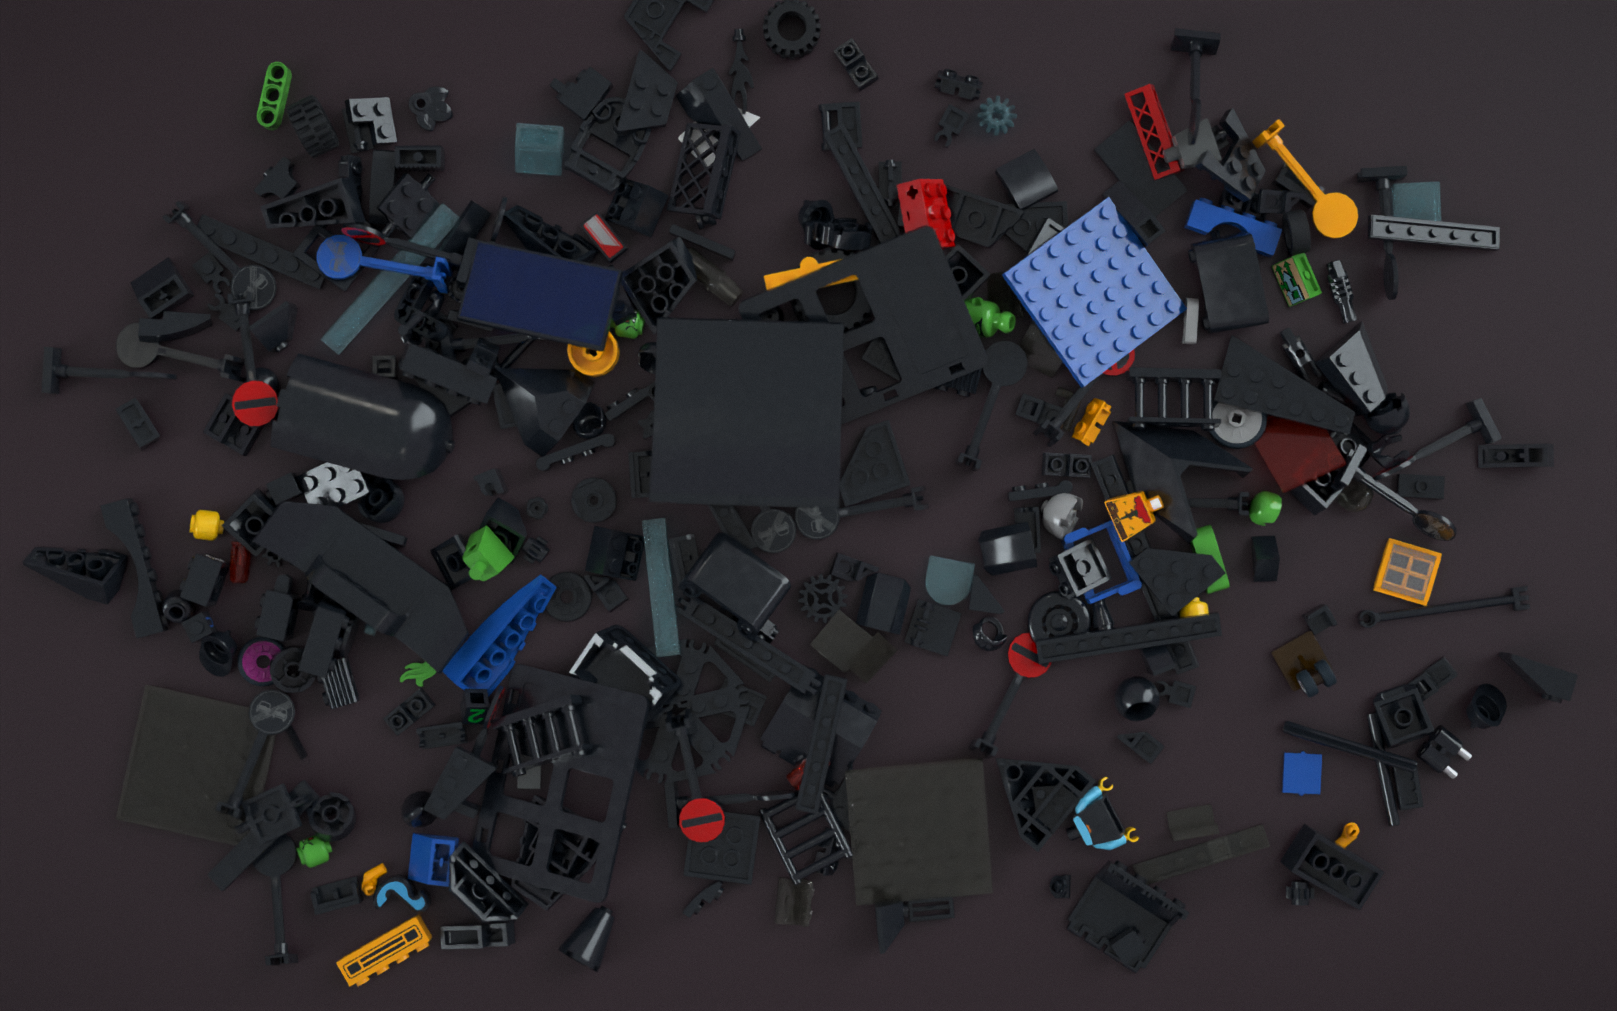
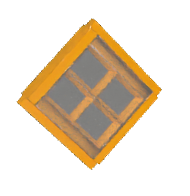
[1373,538,1442,606]

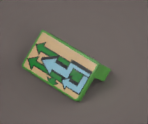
[1272,253,1322,307]

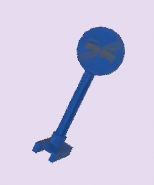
[317,235,453,294]

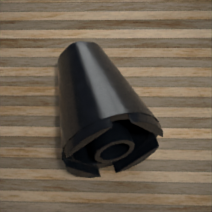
[558,905,615,972]

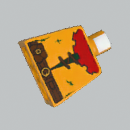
[1104,491,1164,542]

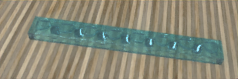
[321,202,459,355]

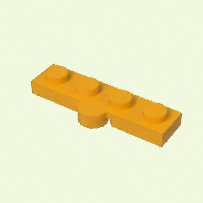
[764,257,858,290]

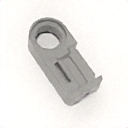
[1182,298,1199,345]

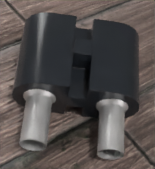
[1417,725,1472,779]

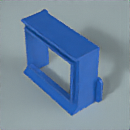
[1061,520,1142,604]

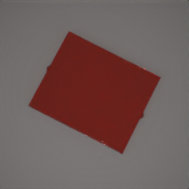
[1254,416,1346,493]

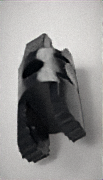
[1280,327,1323,383]

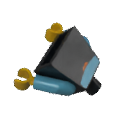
[1066,777,1139,850]

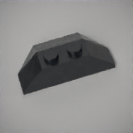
[449,841,529,923]

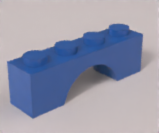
[1184,198,1282,258]

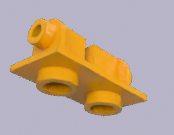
[1072,398,1111,446]

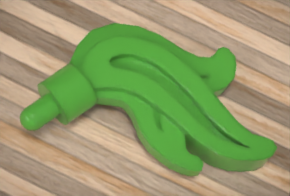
[400,661,436,687]

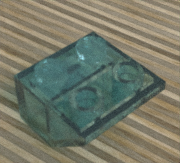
[515,123,565,176]

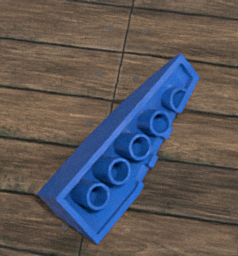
[442,575,557,697]

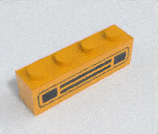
[336,914,433,986]

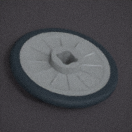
[1209,401,1267,449]

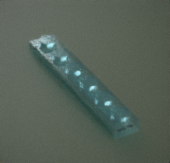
[642,518,681,657]

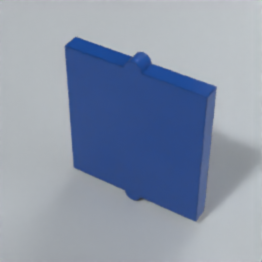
[1282,751,1322,796]

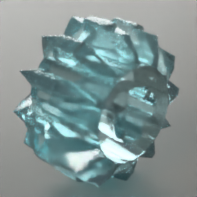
[978,96,1017,136]

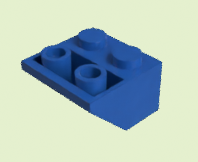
[408,833,459,887]

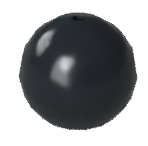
[1114,676,1159,722]

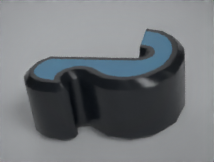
[373,874,432,914]

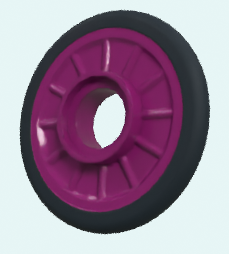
[237,636,284,686]

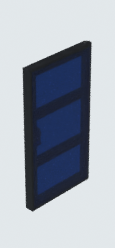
[458,240,623,352]

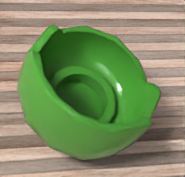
[1249,491,1282,526]

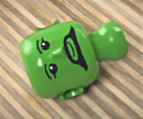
[965,297,1015,338]

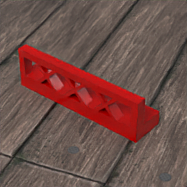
[1124,84,1184,180]

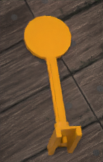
[1252,119,1358,238]

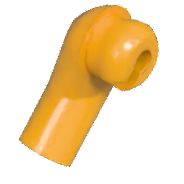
[1335,822,1359,848]
[361,863,388,896]

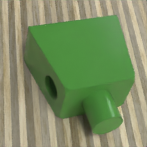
[462,525,514,581]

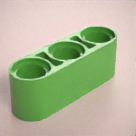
[257,62,292,130]
[1190,525,1230,594]

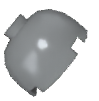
[1041,493,1083,540]

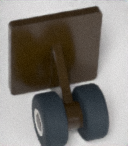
[1271,631,1337,698]

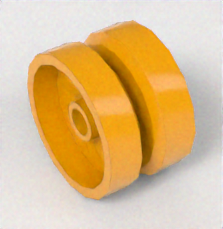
[567,325,620,377]

